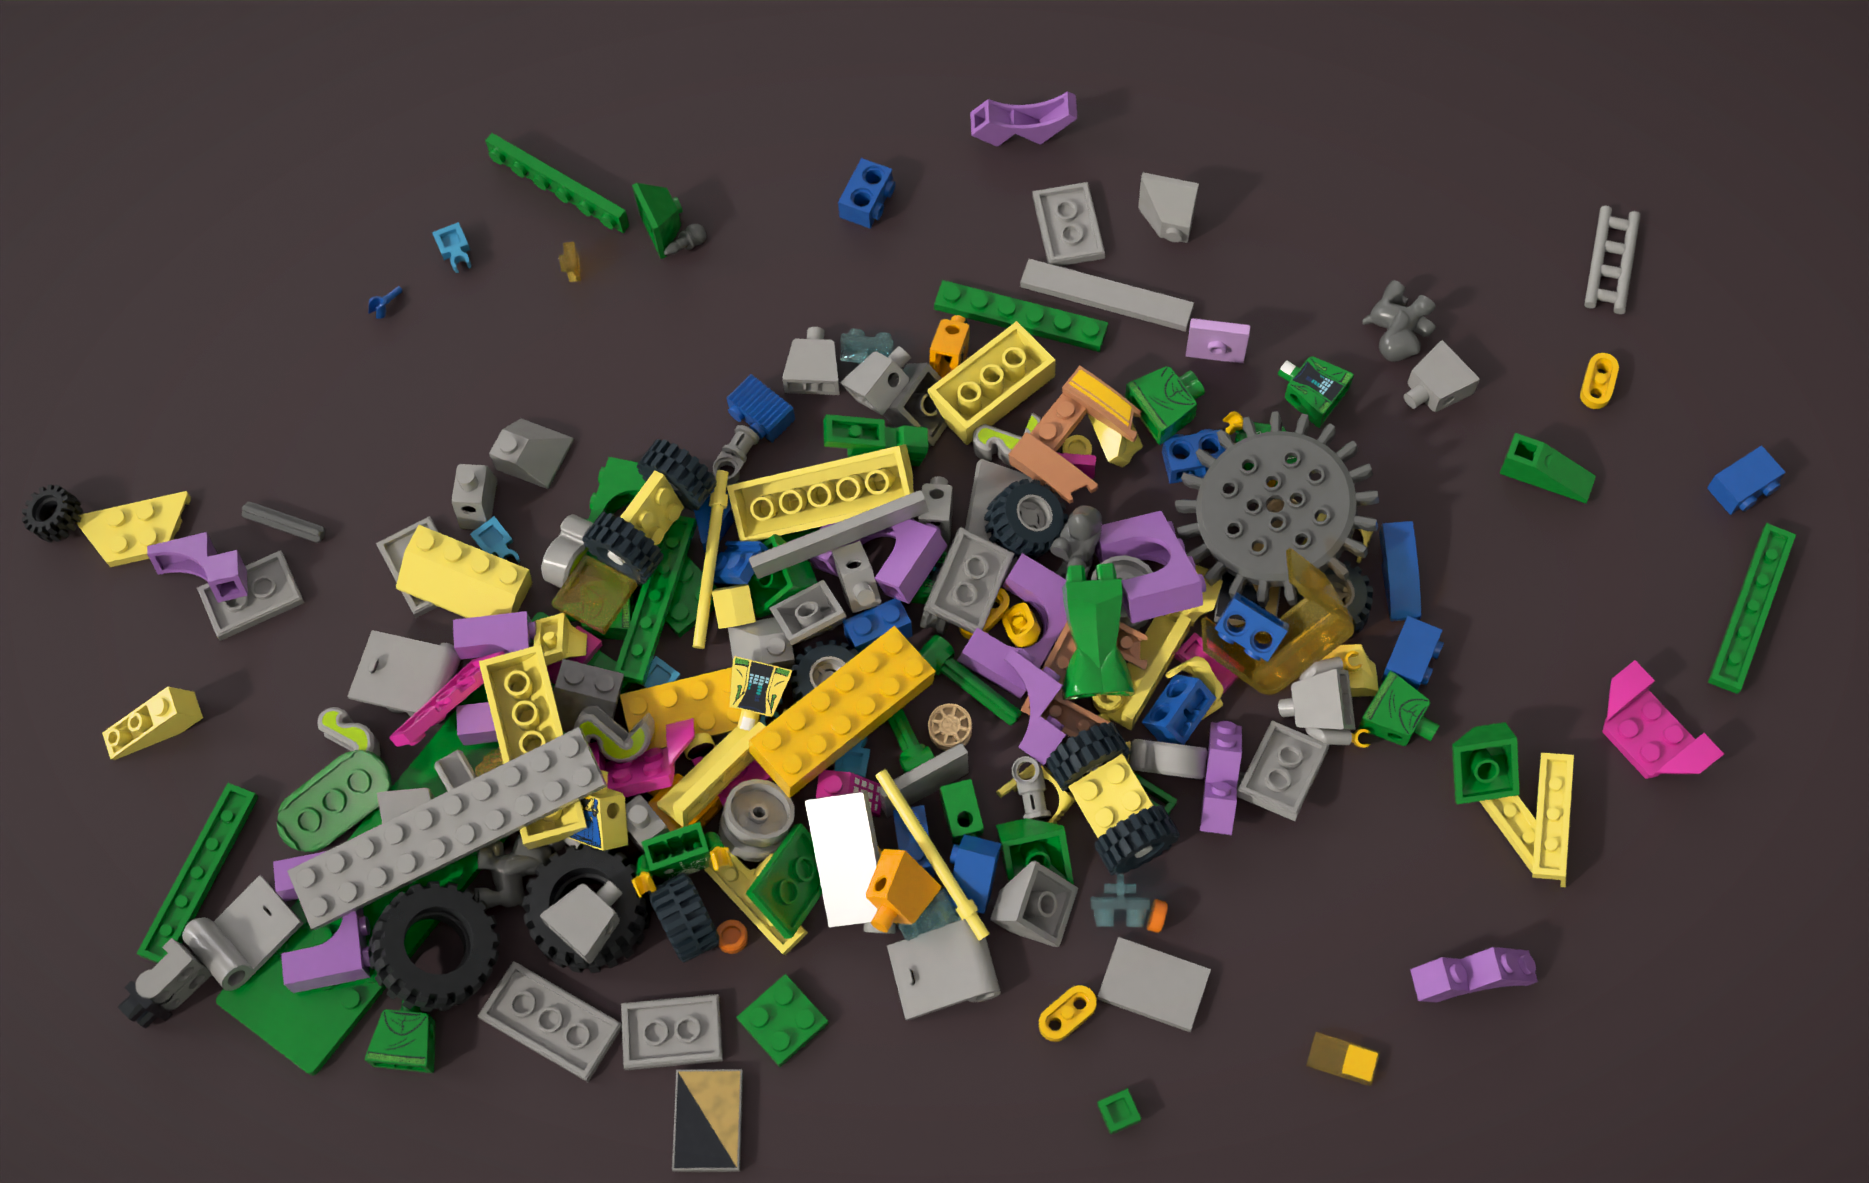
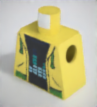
[729,656,792,731]

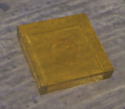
[551,554,637,635]

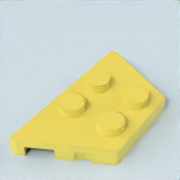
[76,491,191,567]

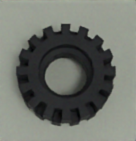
[22,484,82,543]

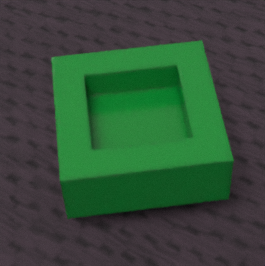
[1097,1089,1141,1135]

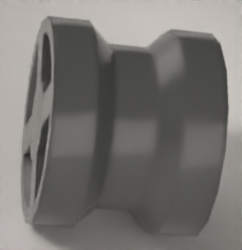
[920,610,950,635]

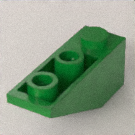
[1499,433,1596,503]

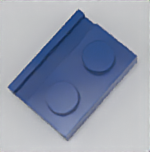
[714,541,769,585]

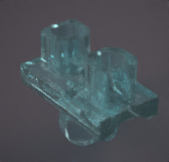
[840,328,894,365]
[1090,875,1150,927]
[898,889,959,941]

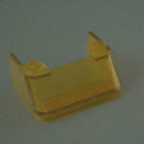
[1201,548,1354,695]

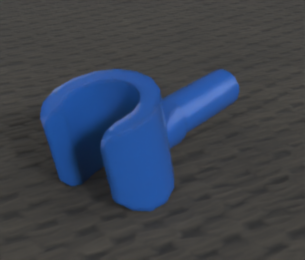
[368,286,403,319]

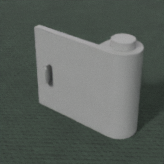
[347,630,461,725]
[182,875,304,991]
[887,916,1001,1020]

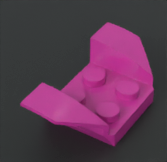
[1602,660,1724,779]
[588,718,695,797]

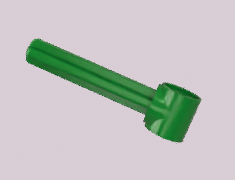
[919,635,1022,726]
[888,708,934,774]

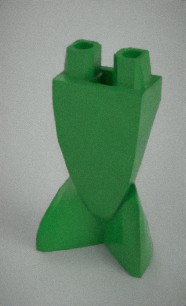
[1062,563,1135,701]

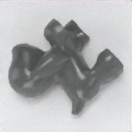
[1362,280,1436,362]
[1050,505,1102,581]
[474,833,552,908]

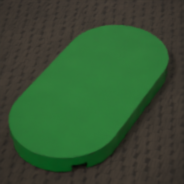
[277,750,391,852]

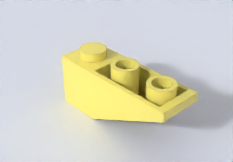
[102,686,203,760]

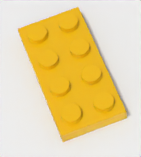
[620,667,741,751]

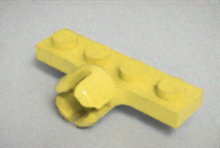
[704,846,808,955]

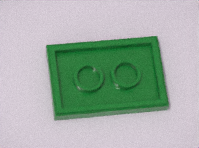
[745,823,823,939]

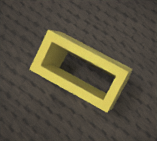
[712,584,756,629]

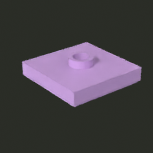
[1186,318,1250,363]

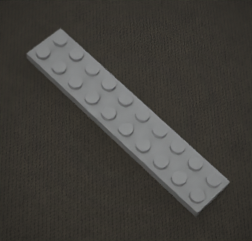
[287,727,607,930]

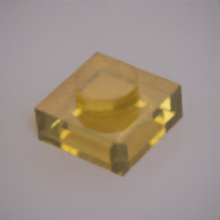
[559,242,581,282]

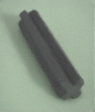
[242,501,325,543]

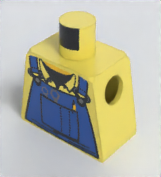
[568,770,628,851]

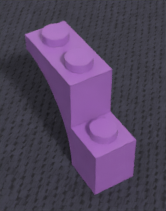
[970,91,1077,147]
[147,532,248,603]
[1004,648,1066,765]
[1200,721,1242,835]
[1410,947,1538,1002]

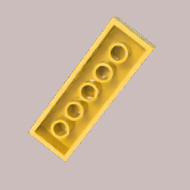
[749,626,935,798]

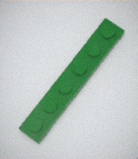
[485,133,630,233]
[934,280,1108,352]
[614,516,697,685]
[1708,523,1796,694]
[136,783,259,964]

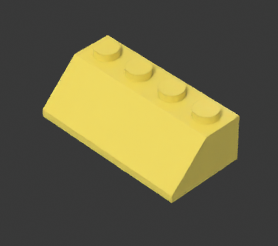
[928,321,1056,445]
[396,525,533,618]

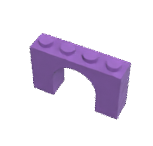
[1094,511,1206,623]
[810,518,947,604]
[957,553,1067,699]
[453,611,537,746]
[273,851,372,993]

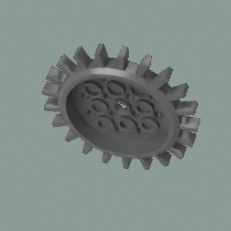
[1175,411,1379,607]

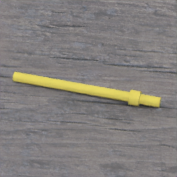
[692,470,729,649]
[875,769,990,941]

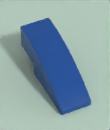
[1379,521,1421,621]

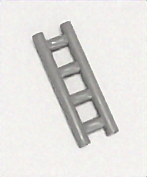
[1584,206,1640,314]

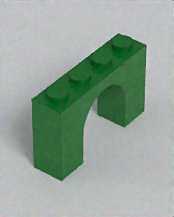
[577,457,646,588]

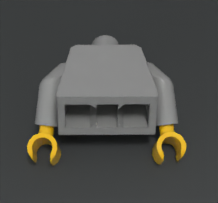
[1278,651,1371,748]

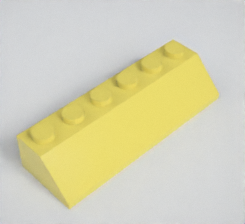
[727,444,914,541]
[479,645,587,850]

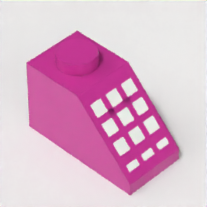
[816,770,881,817]

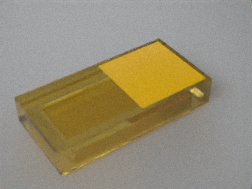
[1306,1032,1380,1086]

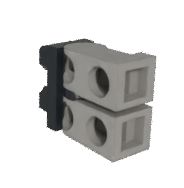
[118,938,212,1029]

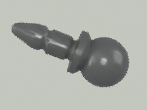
[664,223,707,255]

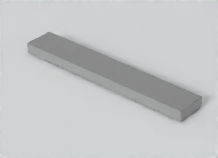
[1020,259,1194,332]
[749,490,929,579]

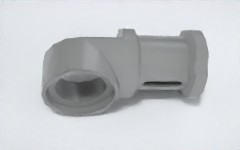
[713,425,760,486]
[1012,757,1051,820]

